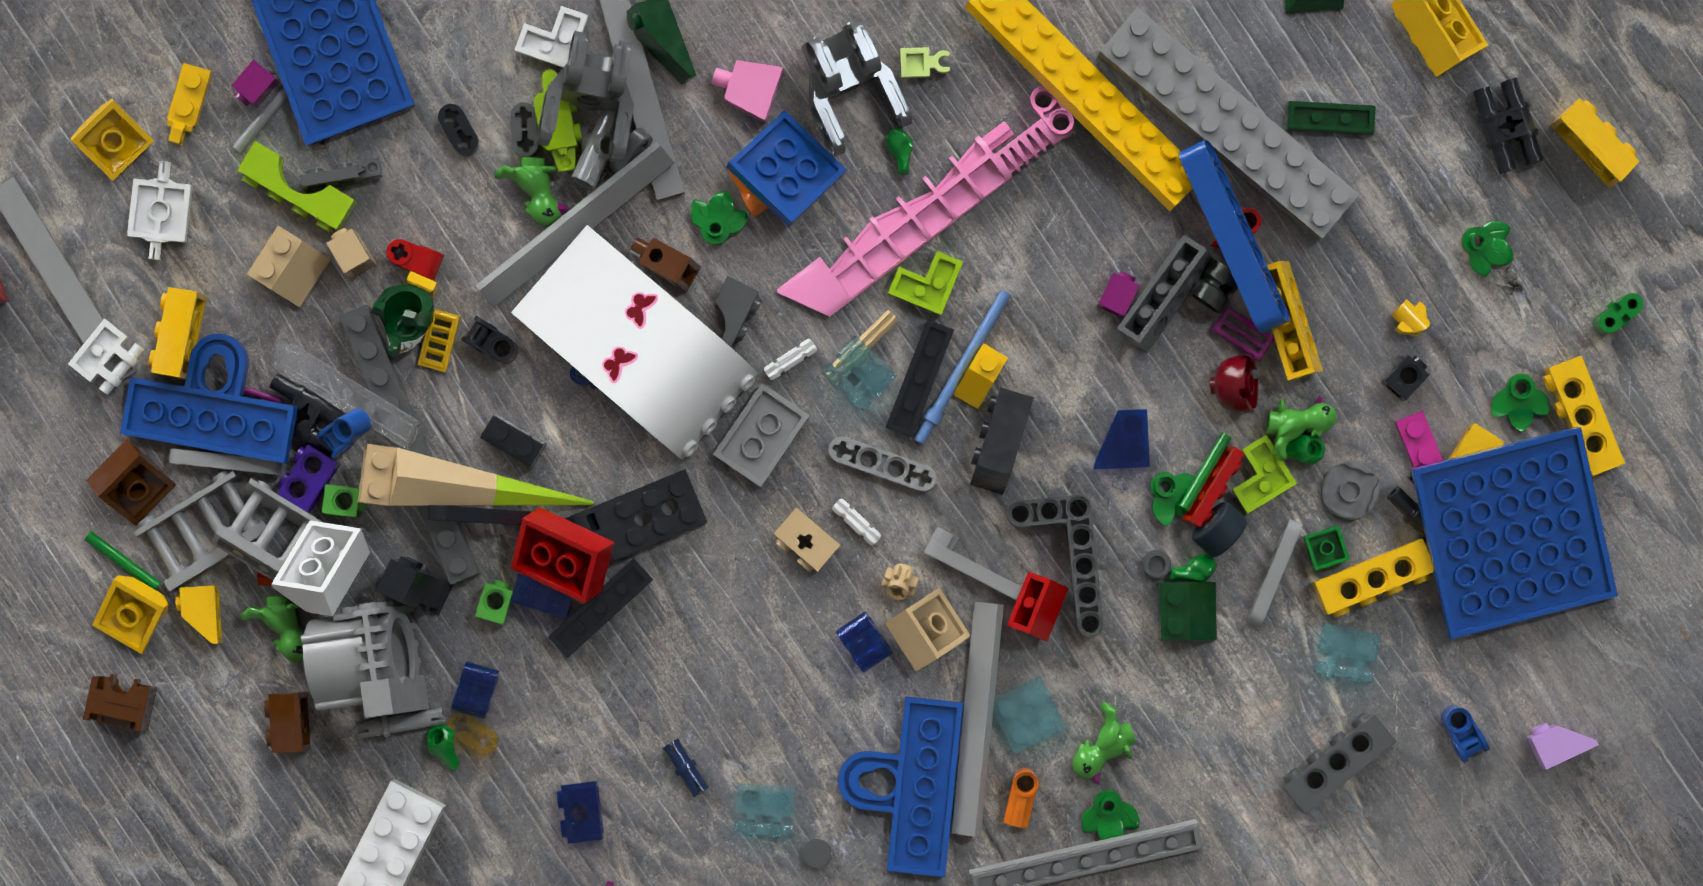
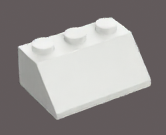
[272,521,370,616]

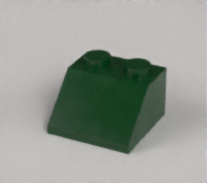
[1157,582,1217,641]

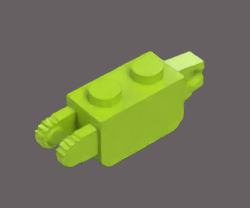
[533,68,583,173]

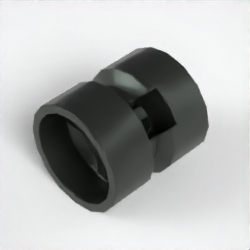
[1189,259,1238,314]

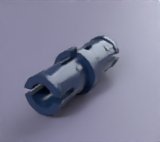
[662,738,709,797]

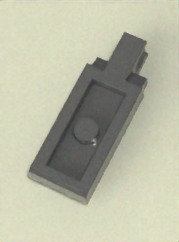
[300,158,383,193]

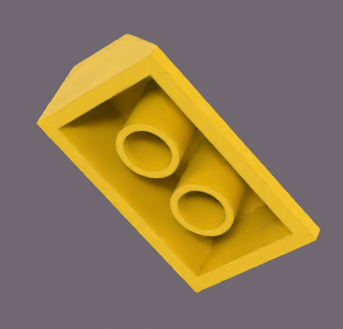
[1390,0,1489,77]
[1550,98,1640,188]
[148,287,207,380]

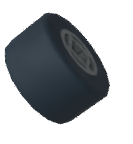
[1192,501,1247,558]

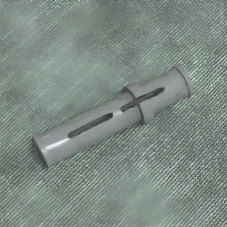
[355,707,445,740]

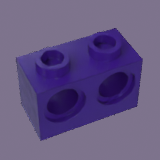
[277,445,341,513]

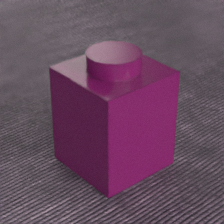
[231,59,280,108]
[1097,271,1140,319]

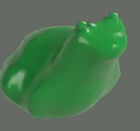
[885,128,913,175]
[1286,433,1325,466]
[1170,553,1217,582]
[425,724,460,771]

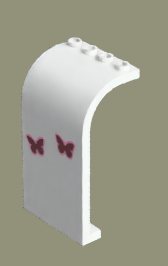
[511,225,758,460]

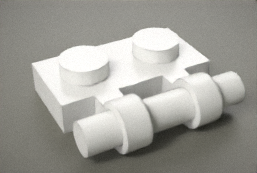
[68,319,144,395]

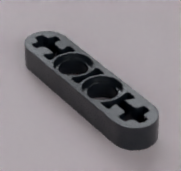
[428,505,531,526]

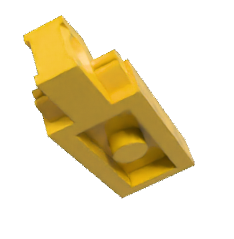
[167,63,213,145]

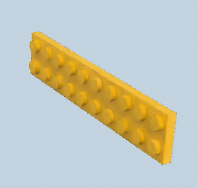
[964,0,1193,211]

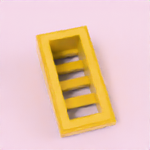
[418,309,462,373]

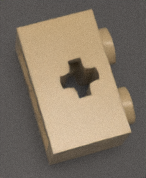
[327,228,377,278]
[774,508,841,572]

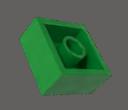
[1302,525,1350,571]

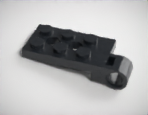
[565,469,708,562]

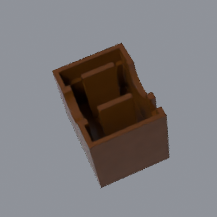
[83,674,157,732]

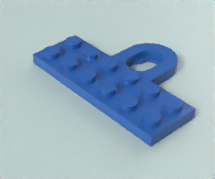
[120,334,298,464]
[838,696,963,877]

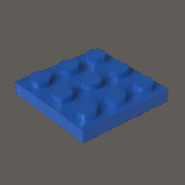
[726,110,847,227]

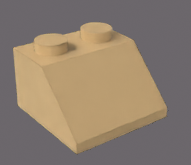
[247,226,332,308]
[885,587,971,672]

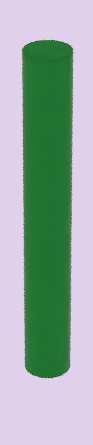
[1179,432,1231,512]
[85,531,161,590]

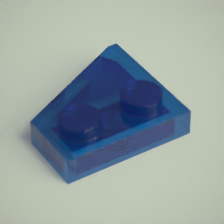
[1093,409,1150,470]

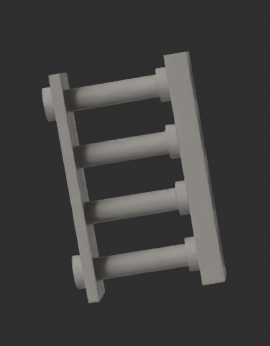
[133,470,268,592]
[211,478,324,581]

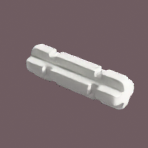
[764,339,817,381]
[832,498,881,546]

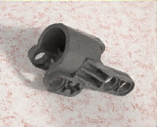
[801,20,912,157]
[536,31,634,162]

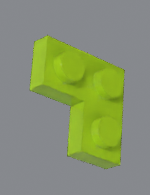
[888,251,963,316]
[1231,434,1297,514]

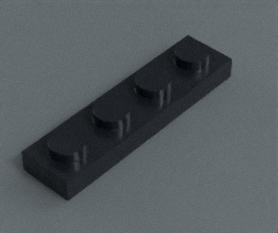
[885,319,954,438]
[548,558,654,658]

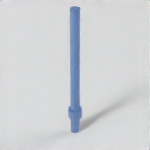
[914,290,1011,445]

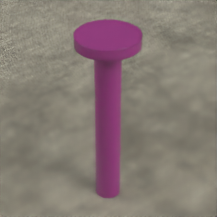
[244,386,282,403]

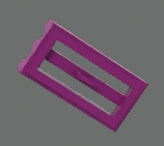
[1211,306,1275,362]

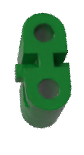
[1592,293,1643,335]

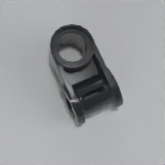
[461,316,518,364]

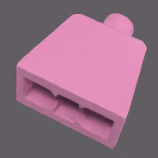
[711,60,783,123]

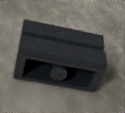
[480,413,547,468]

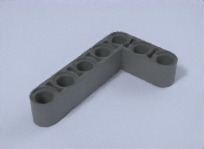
[1006,495,1104,637]

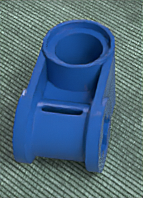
[317,408,371,459]
[1441,705,1490,763]

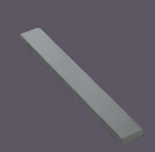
[599,0,685,201]
[475,141,674,307]
[0,177,137,382]
[951,602,1004,837]
[969,819,1203,886]

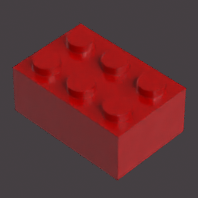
[510,507,614,604]

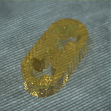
[447,712,499,754]

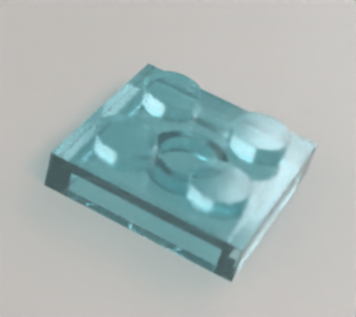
[993,676,1066,754]

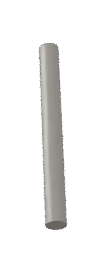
[232,86,288,153]

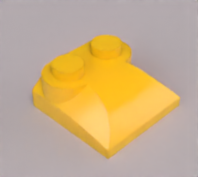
[70,99,154,181]
[92,575,168,654]

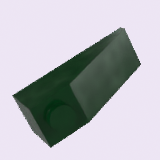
[626,0,697,85]

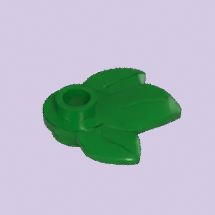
[691,190,748,245]
[1461,221,1514,277]
[1491,374,1549,432]
[1150,472,1195,526]
[1081,790,1140,840]

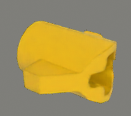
[1391,299,1430,337]

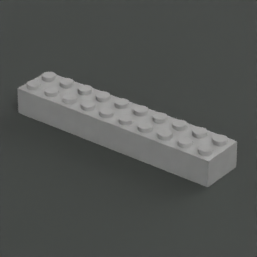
[1098,7,1360,242]

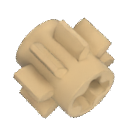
[881,564,919,600]

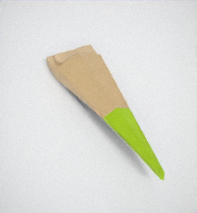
[358,444,594,506]

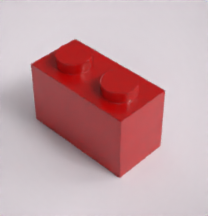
[1007,571,1069,642]

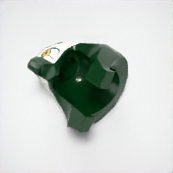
[371,284,434,357]

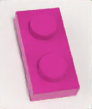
[1395,411,1443,468]

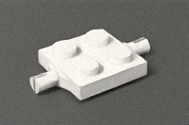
[127,161,193,260]

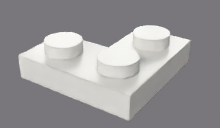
[515,6,589,68]

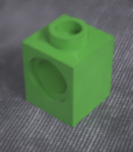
[322,484,367,518]
[475,579,516,625]

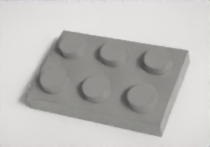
[713,383,810,487]

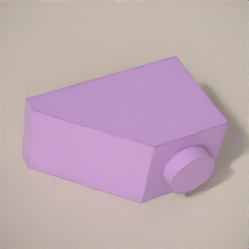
[1526,722,1599,770]

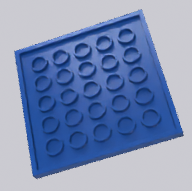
[1411,427,1618,639]

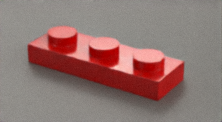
[1182,447,1244,527]

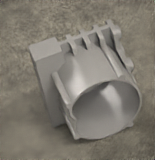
[301,601,429,718]

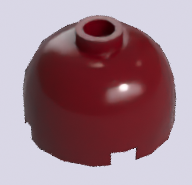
[1210,355,1259,413]

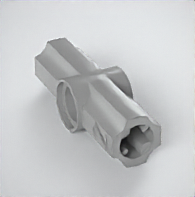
[571,109,615,190]

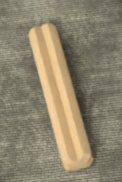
[829,310,898,379]

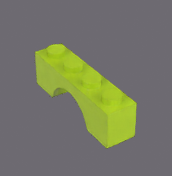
[237,141,358,233]

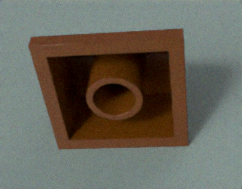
[86,439,176,526]
[264,692,311,753]

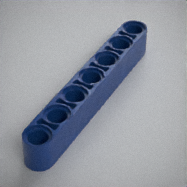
[1179,139,1290,334]

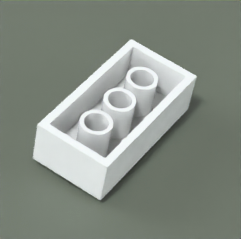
[337,779,447,886]

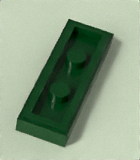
[1286,101,1376,136]

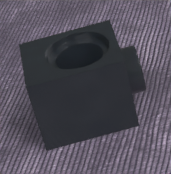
[1381,355,1430,402]

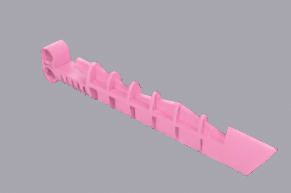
[777,86,1075,317]

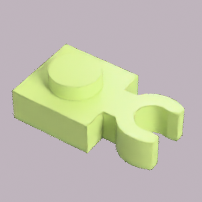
[900,47,950,78]

